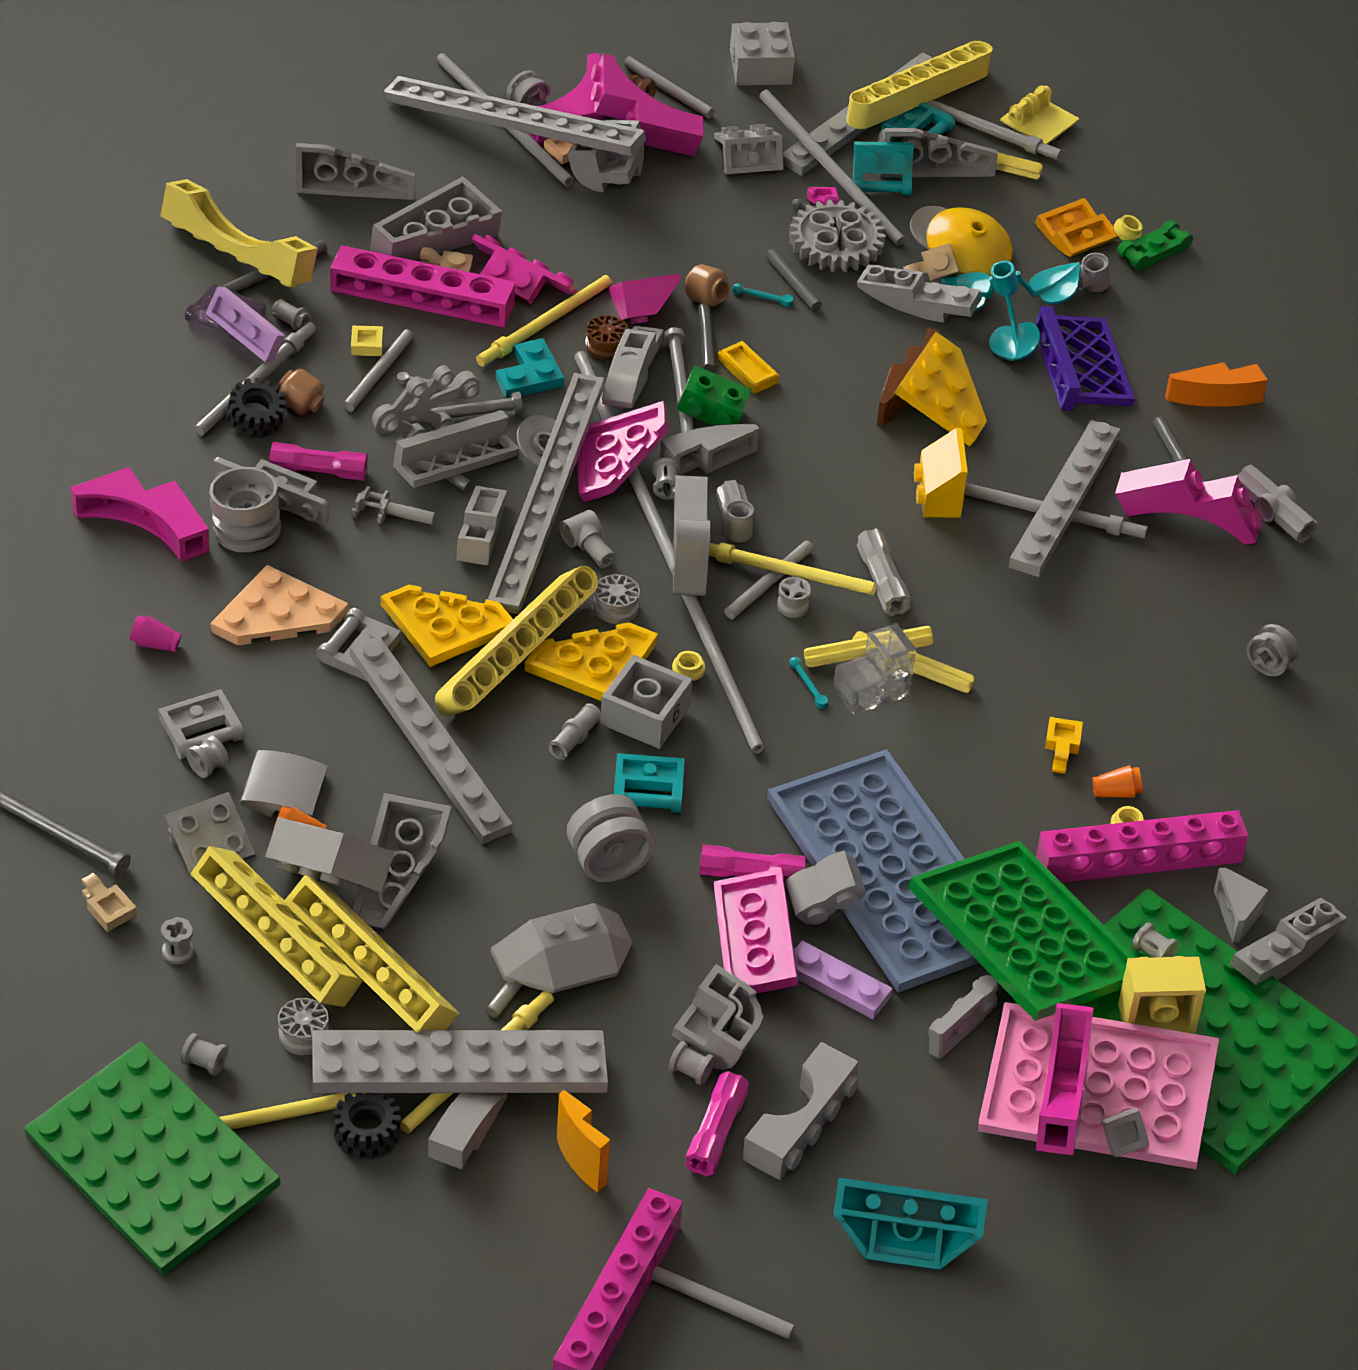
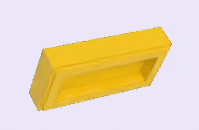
[717,341,779,394]

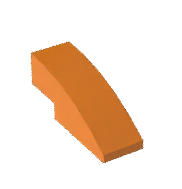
[1165,362,1268,407]

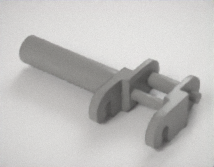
[351,486,436,525]

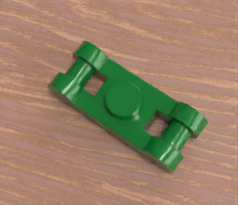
[1117,219,1193,271]

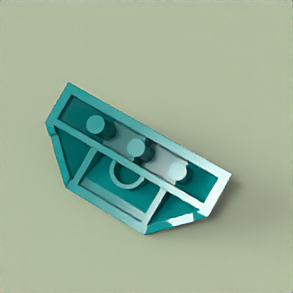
[833,1178,988,1270]

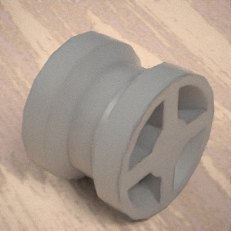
[777,577,811,618]
[186,735,229,778]

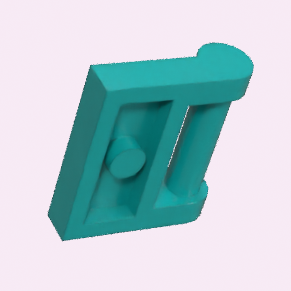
[881,102,955,135]
[852,142,914,196]
[614,753,685,813]

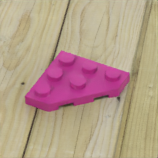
[577,401,669,502]

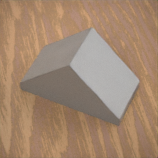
[1214,868,1268,943]

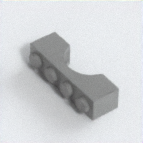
[742,1042,860,1180]

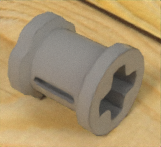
[653,458,681,500]
[161,917,194,965]
[1131,922,1179,958]
[180,1033,228,1076]
[668,1041,715,1086]

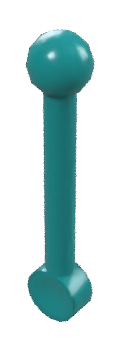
[732,283,794,307]
[789,657,828,709]

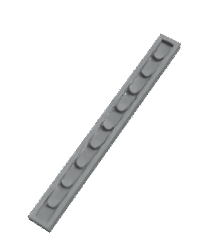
[383,76,646,156]
[488,373,604,614]

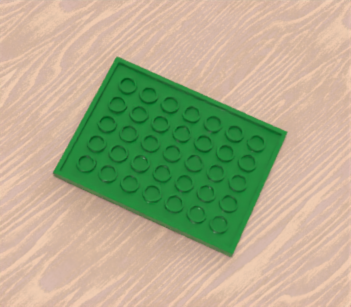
[1014,888,1358,1175]

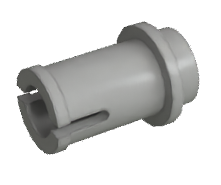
[272,299,312,331]

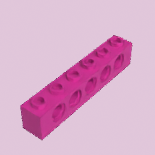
[330,245,515,328]
[1036,810,1248,883]
[553,1188,683,1370]

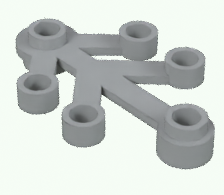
[372,365,480,438]

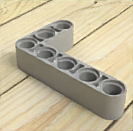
[673,475,710,596]

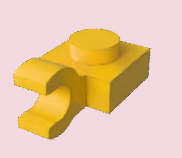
[1045,717,1083,774]

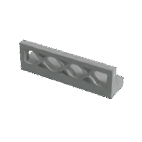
[393,410,520,488]

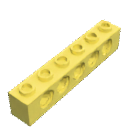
[190,846,363,1007]
[284,875,459,1033]

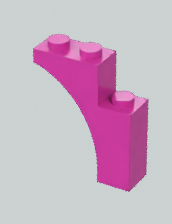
[528,52,604,148]
[591,53,704,156]
[1115,459,1262,545]
[70,467,210,562]
[1036,1003,1094,1155]

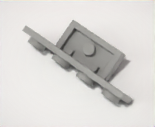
[213,457,329,525]

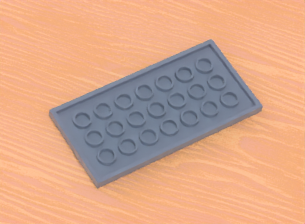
[767,749,979,993]

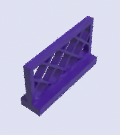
[1035,306,1135,411]

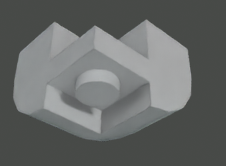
[568,120,644,193]
[671,964,764,1070]

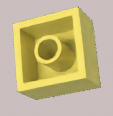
[1118,956,1206,1034]

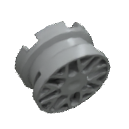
[506,70,551,106]
[594,574,640,625]
[1246,624,1299,677]
[278,998,329,1055]

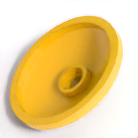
[926,207,1013,276]

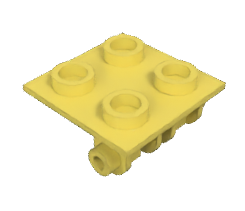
[1000,85,1080,144]

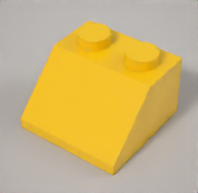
[914,428,968,518]

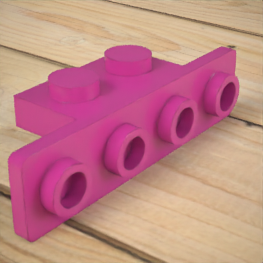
[472,234,578,304]

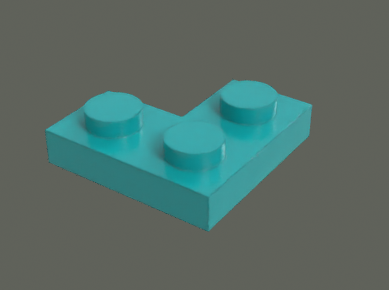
[496,338,564,399]

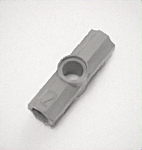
[1237,464,1318,543]

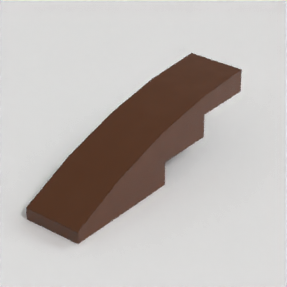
[877,328,939,426]

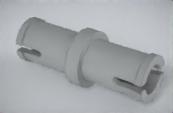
[548,703,601,759]

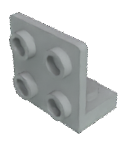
[714,124,783,174]

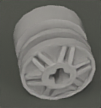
[209,467,282,552]

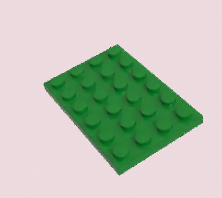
[908,841,1136,1021]
[24,1041,281,1276]

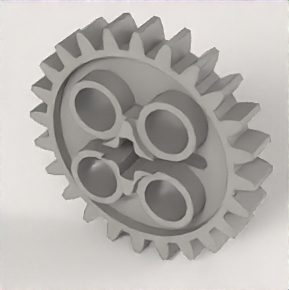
[789,200,885,272]

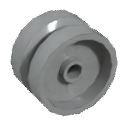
[566,794,654,882]

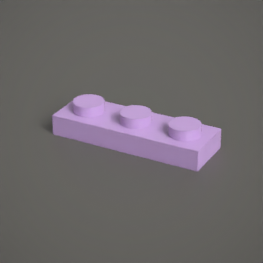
[206,287,285,362]
[794,941,893,1019]

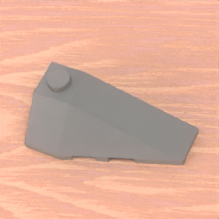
[878,128,998,177]
[296,143,415,200]
[353,793,452,930]

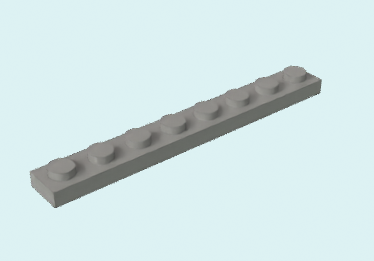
[783,52,932,176]
[1008,420,1120,577]
[350,636,513,845]

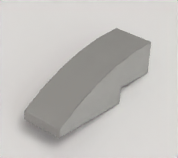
[660,424,759,475]
[456,486,507,565]
[428,1093,507,1169]

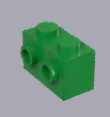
[676,365,751,426]

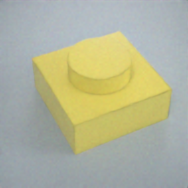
[351,326,383,356]

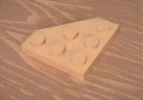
[210,565,349,645]

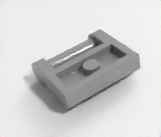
[316,608,401,681]
[158,689,245,760]

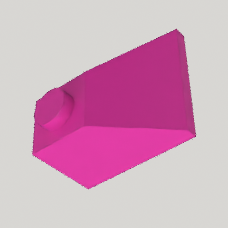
[609,273,681,325]

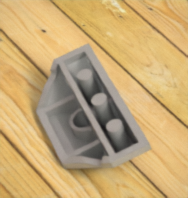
[490,903,633,993]

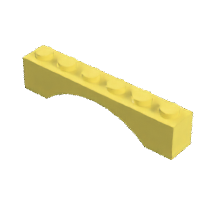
[160,179,318,287]

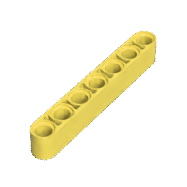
[846,41,993,129]
[435,566,598,717]

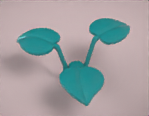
[941,261,1081,361]

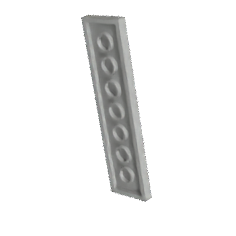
[312,1030,608,1093]

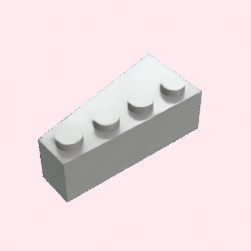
[370,176,502,261]

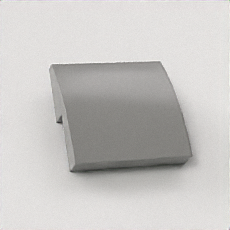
[240,750,327,817]

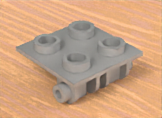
[165,792,256,878]

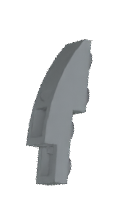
[857,265,982,323]
[602,326,664,409]
[1230,897,1347,985]

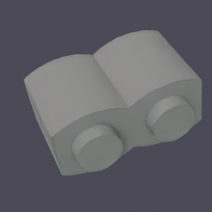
[785,851,867,925]

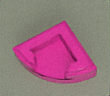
[807,187,839,205]

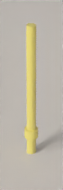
[476,275,612,367]
[709,543,877,595]
[400,991,554,1134]
[219,1093,366,1130]

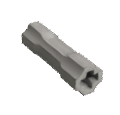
[857,528,912,616]

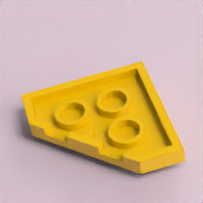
[894,332,987,446]
[381,585,513,667]
[525,622,658,701]

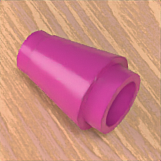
[130,615,182,652]

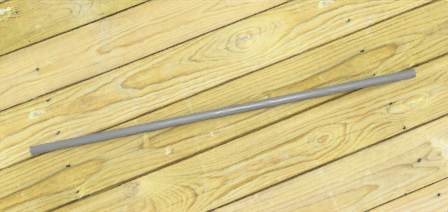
[574,351,765,754]

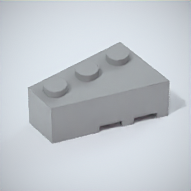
[265,817,394,892]

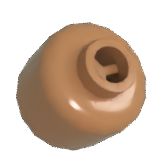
[685,264,730,307]
[278,369,325,415]

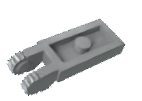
[928,975,998,1059]

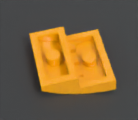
[1035,198,1119,257]
[557,1090,610,1193]

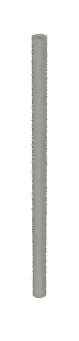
[436,53,574,187]
[759,90,905,246]

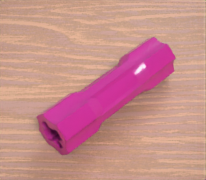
[269,442,368,481]
[699,844,806,885]
[685,1071,749,1176]

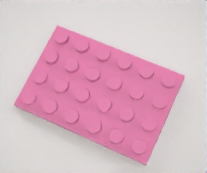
[978,1002,1219,1169]

